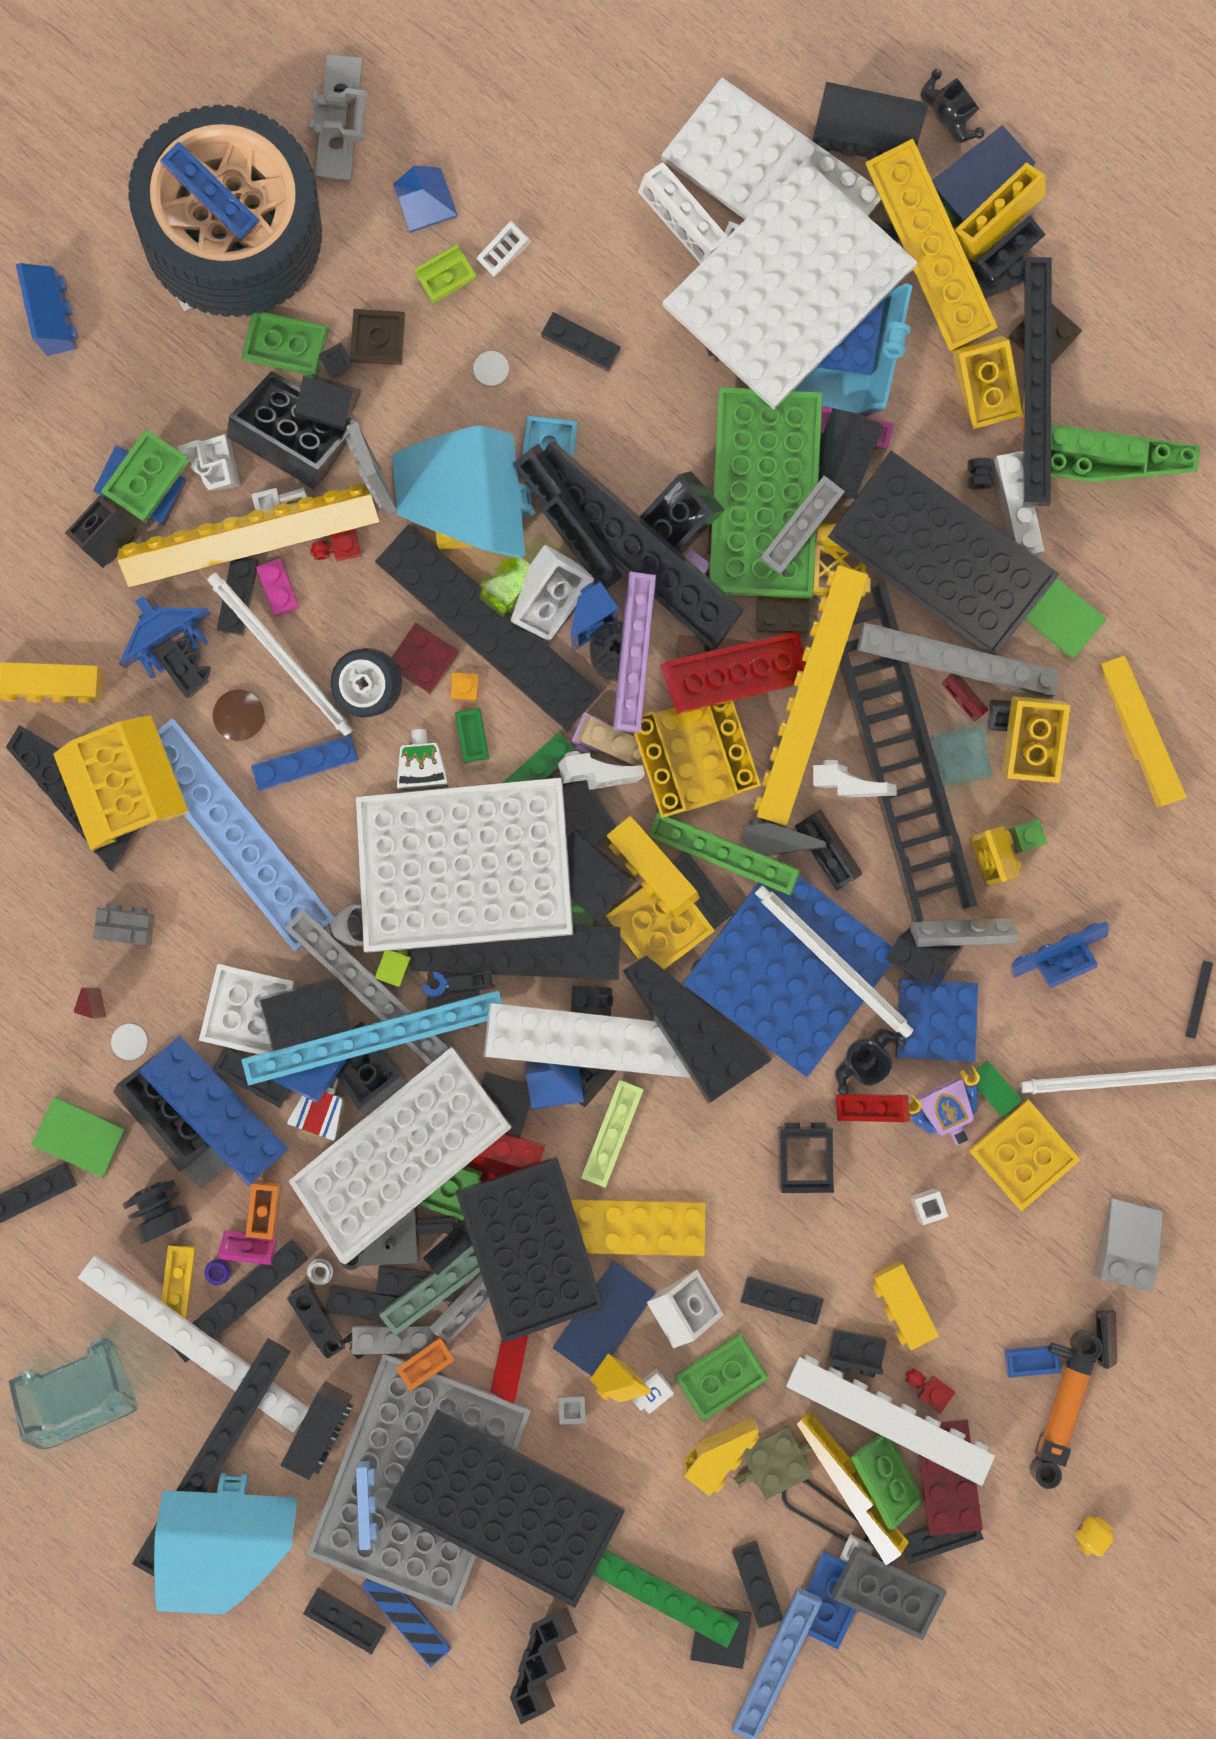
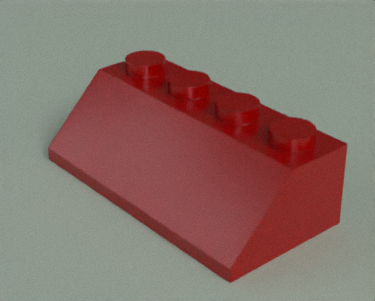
[466,1133,545,1181]

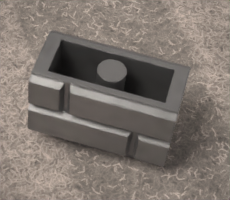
[93,903,155,946]

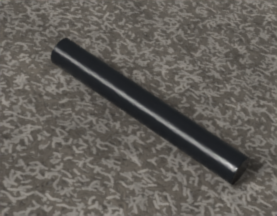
[1185,961,1213,1039]

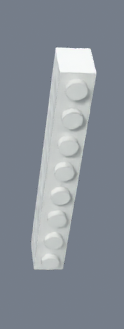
[785,1355,995,1486]

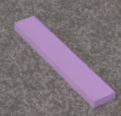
[613,572,656,733]

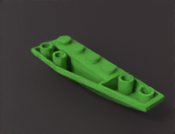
[1051,424,1200,483]

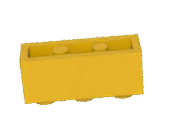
[871,1261,939,1350]

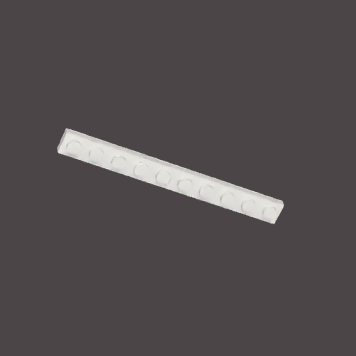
[78,1254,309,1432]

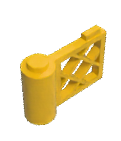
[813,523,871,599]

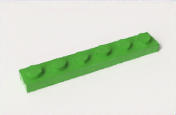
[648,812,801,895]

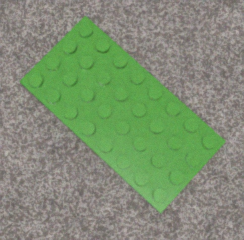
[709,387,822,599]

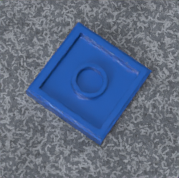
[273,1059,346,1103]

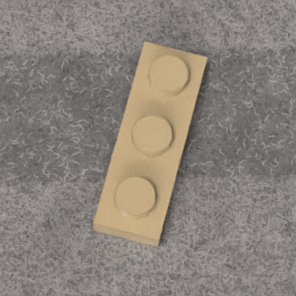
[577,716,645,770]

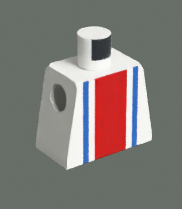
[287,1077,345,1141]

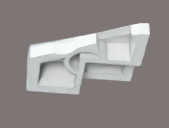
[178,434,241,491]

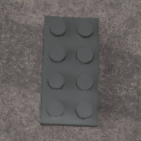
[831,1547,947,1640]

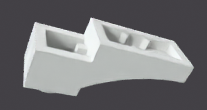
[558,751,645,790]
[813,760,897,798]

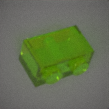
[479,557,530,617]

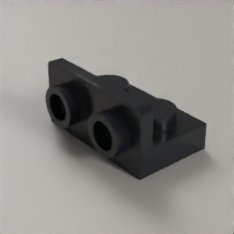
[828,1328,887,1377]

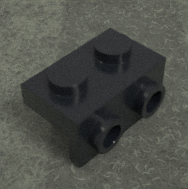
[571,986,613,1016]

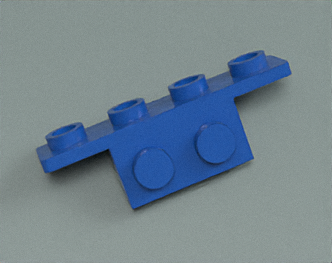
[1011,921,1109,988]

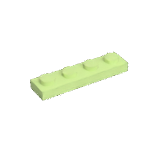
[581,1079,644,1188]

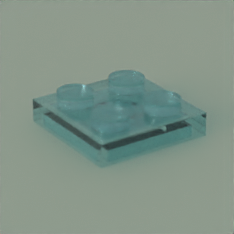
[931,726,992,786]

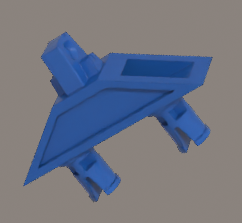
[119,596,212,679]

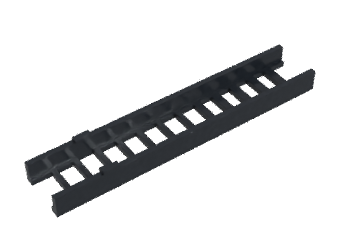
[827,581,977,922]

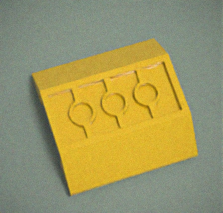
[633,701,761,818]
[54,715,189,851]

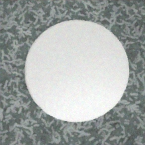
[473,351,509,386]
[111,1024,148,1060]

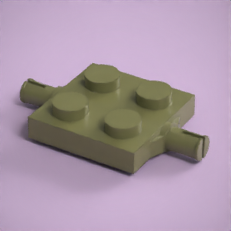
[734,1426,813,1500]

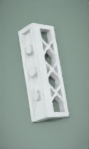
[638,162,728,264]

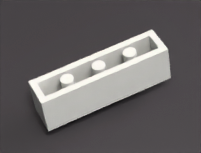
[992,451,1044,557]

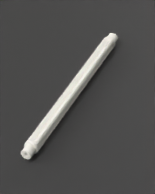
[207,573,354,736]
[755,885,914,1038]
[1020,1064,1216,1094]

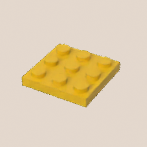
[606,888,715,969]
[968,1099,1080,1212]

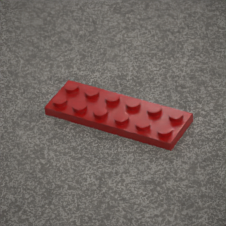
[660,632,807,715]

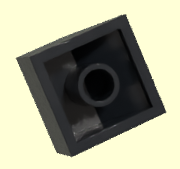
[65,496,138,568]
[885,928,962,992]

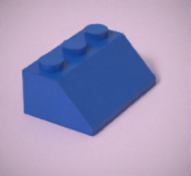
[16,263,78,356]
[571,582,618,651]

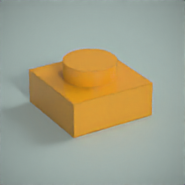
[450,672,479,701]

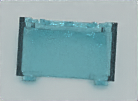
[9,1338,138,1450]

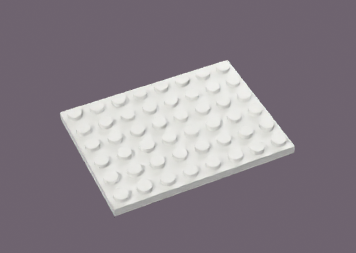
[663,159,918,410]
[356,778,573,953]

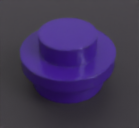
[205,1259,232,1286]

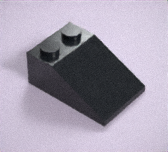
[567,830,635,922]
[336,1021,409,1116]

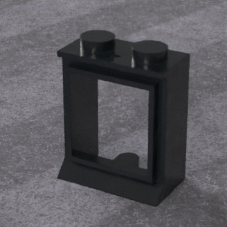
[778,1122,834,1193]

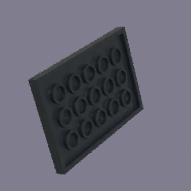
[455,1157,604,1343]

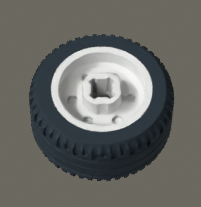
[330,648,402,718]

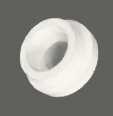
[307,1258,334,1285]

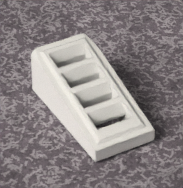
[476,221,532,277]

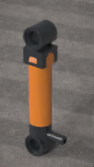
[1030,1330,1103,1489]

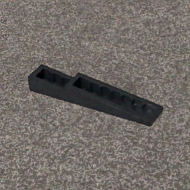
[513,443,623,589]

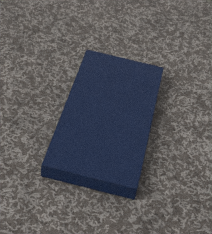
[932,125,1036,224]
[553,1260,656,1376]

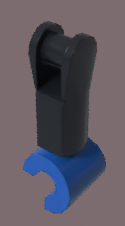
[422,971,495,999]

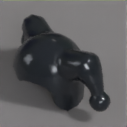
[920,69,985,143]
[835,1029,907,1095]

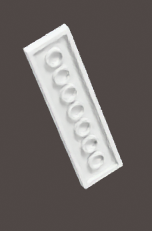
[484,1003,690,1078]

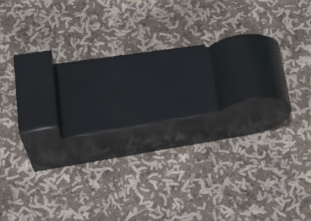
[287,1280,345,1359]

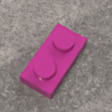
[256,558,300,617]
[218,1231,277,1265]

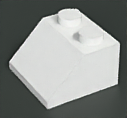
[647,1270,724,1348]

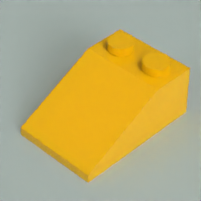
[952,336,1023,430]
[969,826,1022,886]

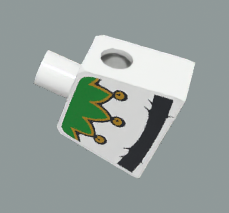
[397,729,449,790]

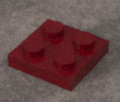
[391,622,459,694]

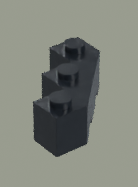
[510,1607,578,1724]

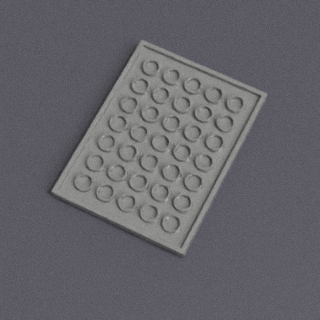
[306,1354,532,1613]

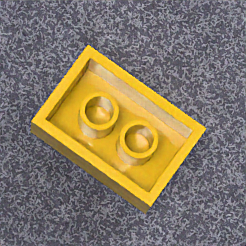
[1002,696,1071,783]

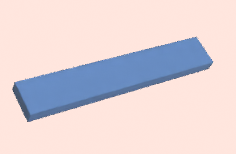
[731,1587,822,1739]

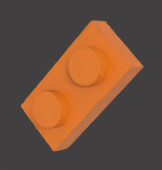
[396,1338,455,1392]

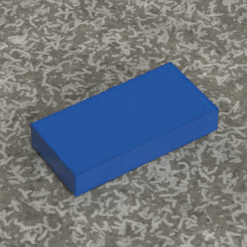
[1004,1345,1061,1378]

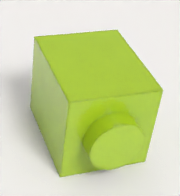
[375,949,411,987]

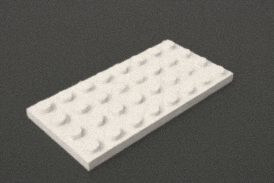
[661,78,881,219]
[289,1047,512,1264]

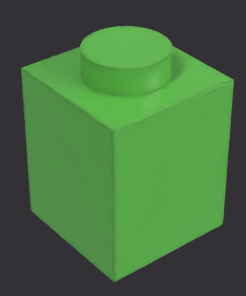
[1008,819,1048,854]

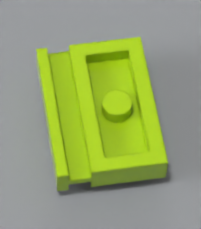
[413,244,477,304]

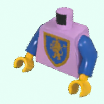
[909,1067,980,1145]

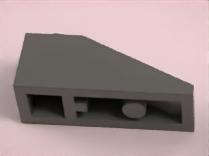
[743,819,827,856]

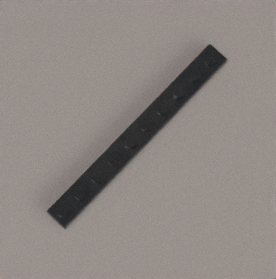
[1023,257,1052,506]
[132,1338,291,1577]

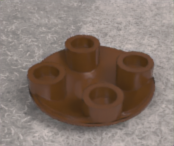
[213,690,265,742]

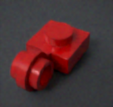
[310,529,362,562]
[904,1368,956,1414]

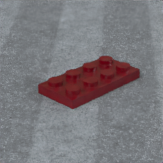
[918,1419,983,1536]

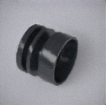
[590,620,624,682]
[122,1179,193,1245]

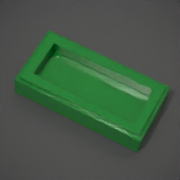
[455,708,489,764]
[976,1060,1022,1118]

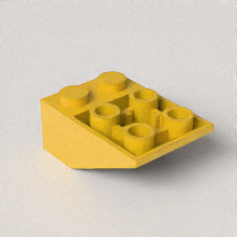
[682,1417,759,1497]

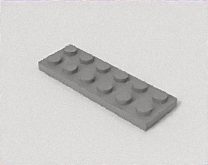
[345,422,397,516]

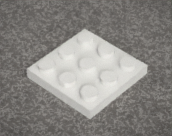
[199,964,295,1054]

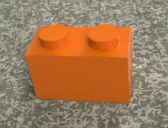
[245,1180,282,1240]

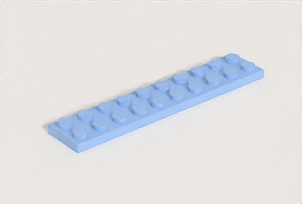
[158,718,334,952]

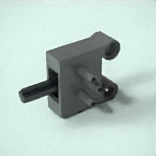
[339,1206,455,1270]

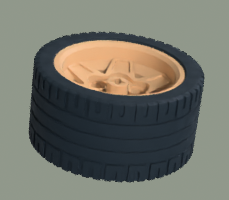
[128,104,322,317]

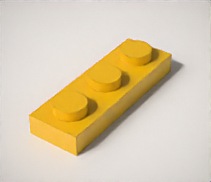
[161,1244,196,1320]

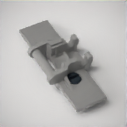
[308,55,369,181]

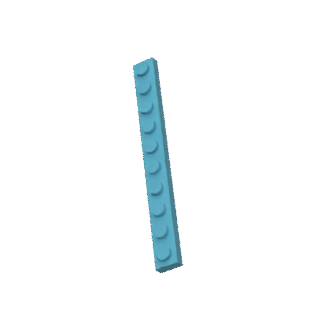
[241,990,502,1085]

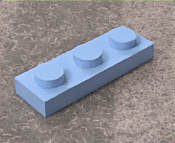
[356,1461,378,1550]

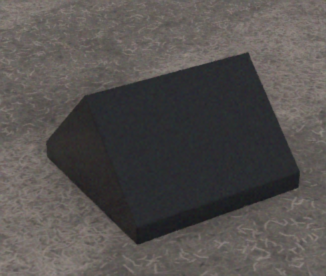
[295,375,361,430]

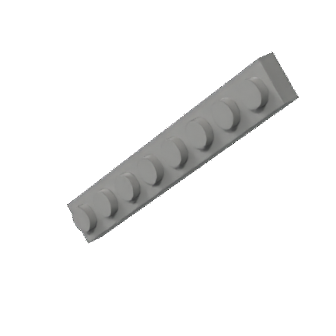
[857,623,1059,698]
[285,909,450,1065]

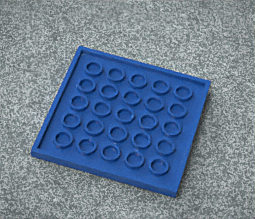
[682,858,892,1077]

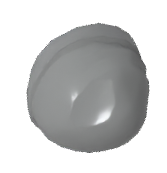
[329,904,364,946]

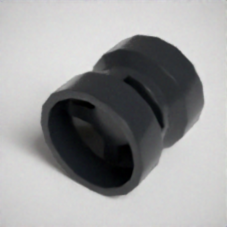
[967,458,994,490]

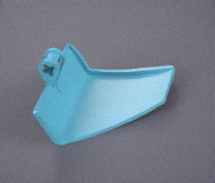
[793,283,912,417]
[392,426,535,558]
[154,1472,297,1615]

